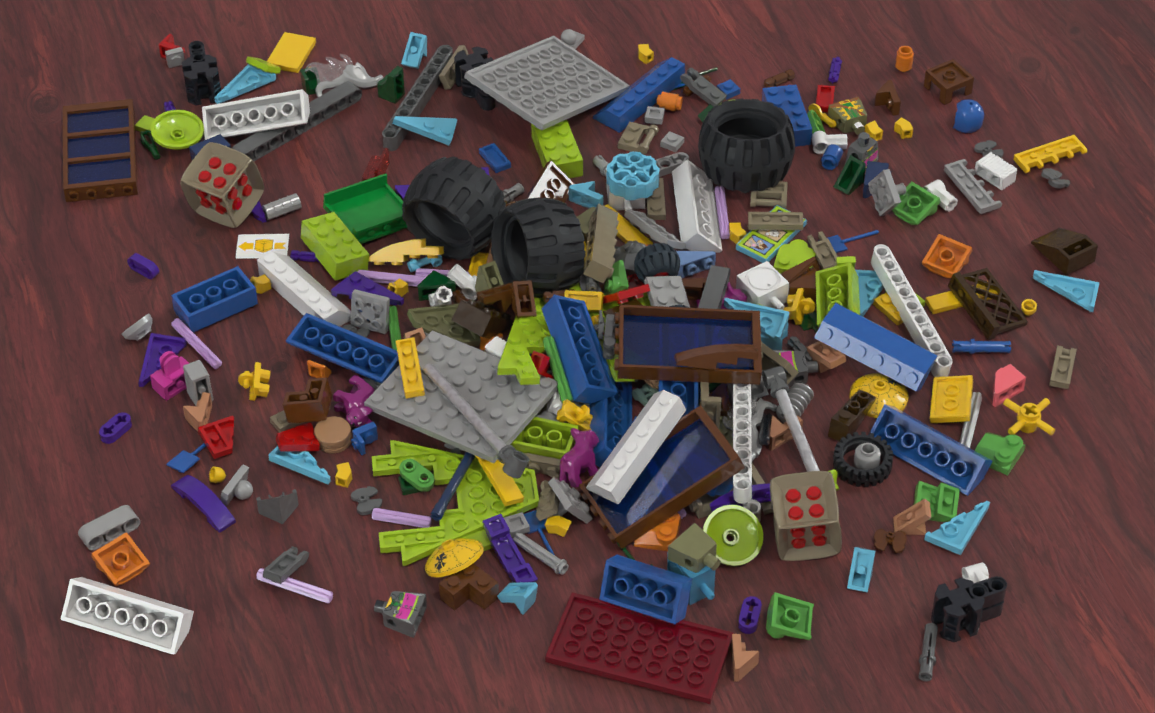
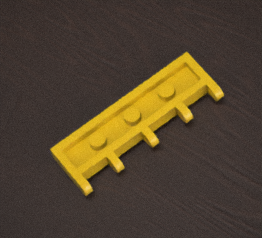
[1013,135,1087,173]

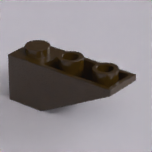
[828,389,876,442]

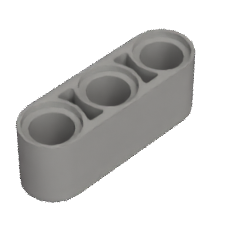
[78,505,140,550]

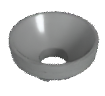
[121,313,152,341]

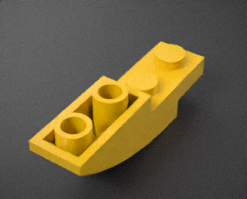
[369,239,444,265]

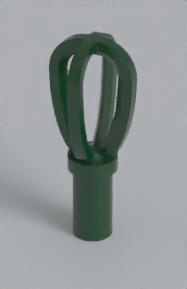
[140,130,161,160]

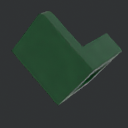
[300,66,323,95]

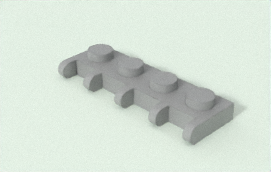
[944,159,1002,214]
[624,209,686,249]

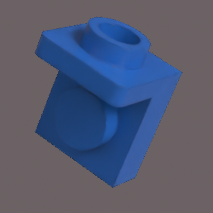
[351,422,378,455]

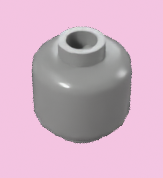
[854,443,881,470]

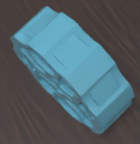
[607,152,660,200]

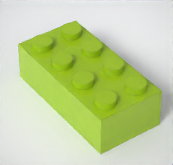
[531,119,583,178]
[301,212,369,281]
[816,262,860,327]
[510,417,579,459]

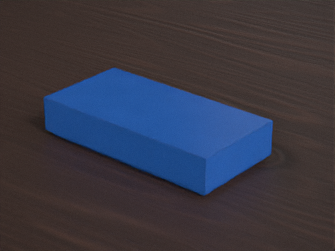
[479,143,511,173]

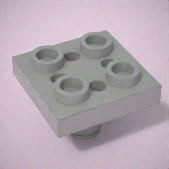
[868,169,906,216]
[350,289,390,334]
[548,477,593,523]

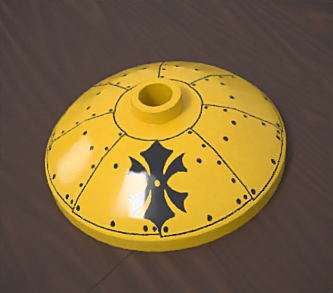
[849,373,908,418]
[425,538,484,577]

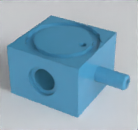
[667,559,715,605]

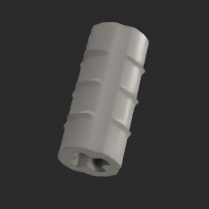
[262,193,302,220]

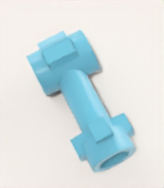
[407,255,443,272]

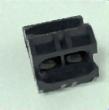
[182,41,221,105]
[454,46,496,111]
[931,576,1007,643]

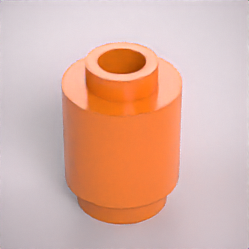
[895,46,914,72]
[657,92,683,111]

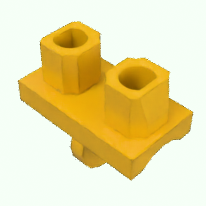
[783,288,816,325]
[238,362,270,401]
[556,399,593,431]

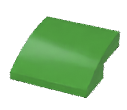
[913,481,960,522]

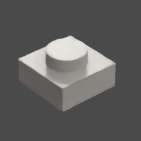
[165,47,185,68]
[645,106,665,125]
[660,131,684,152]
[504,512,530,537]

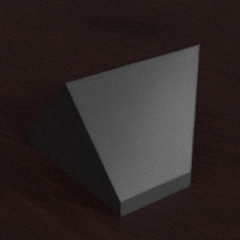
[256,489,299,524]

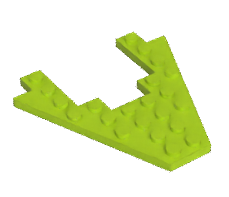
[497,297,647,385]
[372,440,539,566]

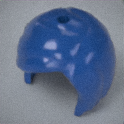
[953,99,984,133]

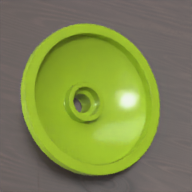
[151,110,204,150]
[702,505,763,566]

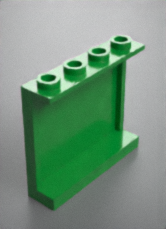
[323,173,407,244]

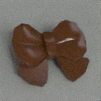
[874,529,906,553]

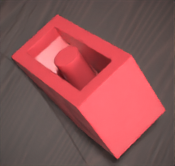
[992,364,1026,407]

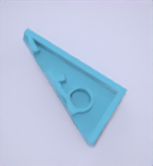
[214,64,276,104]
[392,116,458,146]
[855,270,884,316]
[1033,270,1099,312]
[724,298,789,343]
[269,446,331,484]
[924,501,990,555]

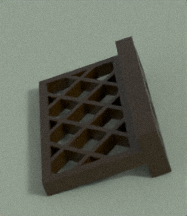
[948,268,1028,340]

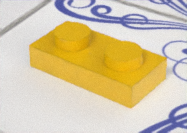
[564,290,604,312]
[873,292,903,326]

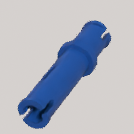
[952,339,1011,354]

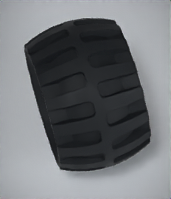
[698,98,795,192]
[402,156,506,260]
[491,198,585,298]

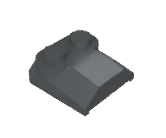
[613,241,646,276]

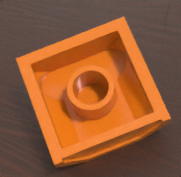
[922,234,972,278]
[634,512,681,552]
[91,532,150,586]

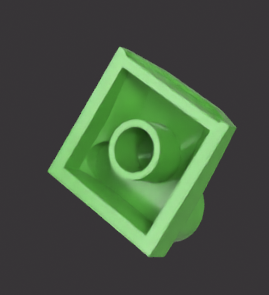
[891,181,940,225]
[604,260,629,304]
[975,432,1026,476]
[766,592,814,640]

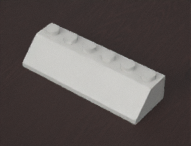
[202,89,310,140]
[672,159,722,253]
[257,251,351,327]
[586,390,686,504]
[61,577,194,655]

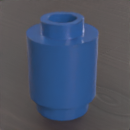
[821,144,843,170]

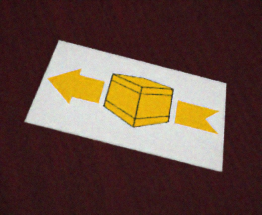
[236,234,289,259]

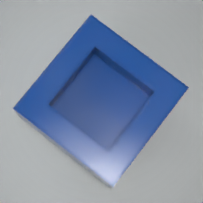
[717,79,740,100]

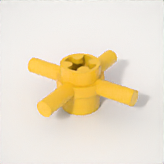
[1003,398,1055,435]

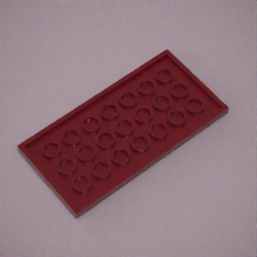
[545,592,734,704]

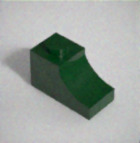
[377,66,405,104]

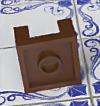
[924,59,974,105]

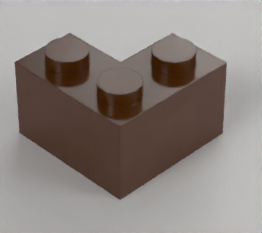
[282,377,332,423]
[439,563,499,611]

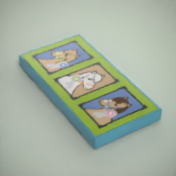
[736,205,807,263]

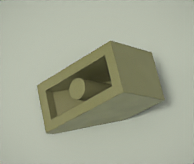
[475,261,504,292]

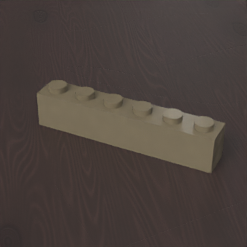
[583,203,619,283]

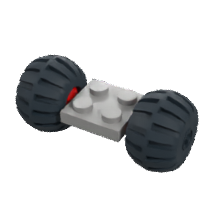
[634,243,696,325]

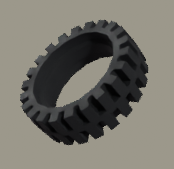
[833,432,893,487]

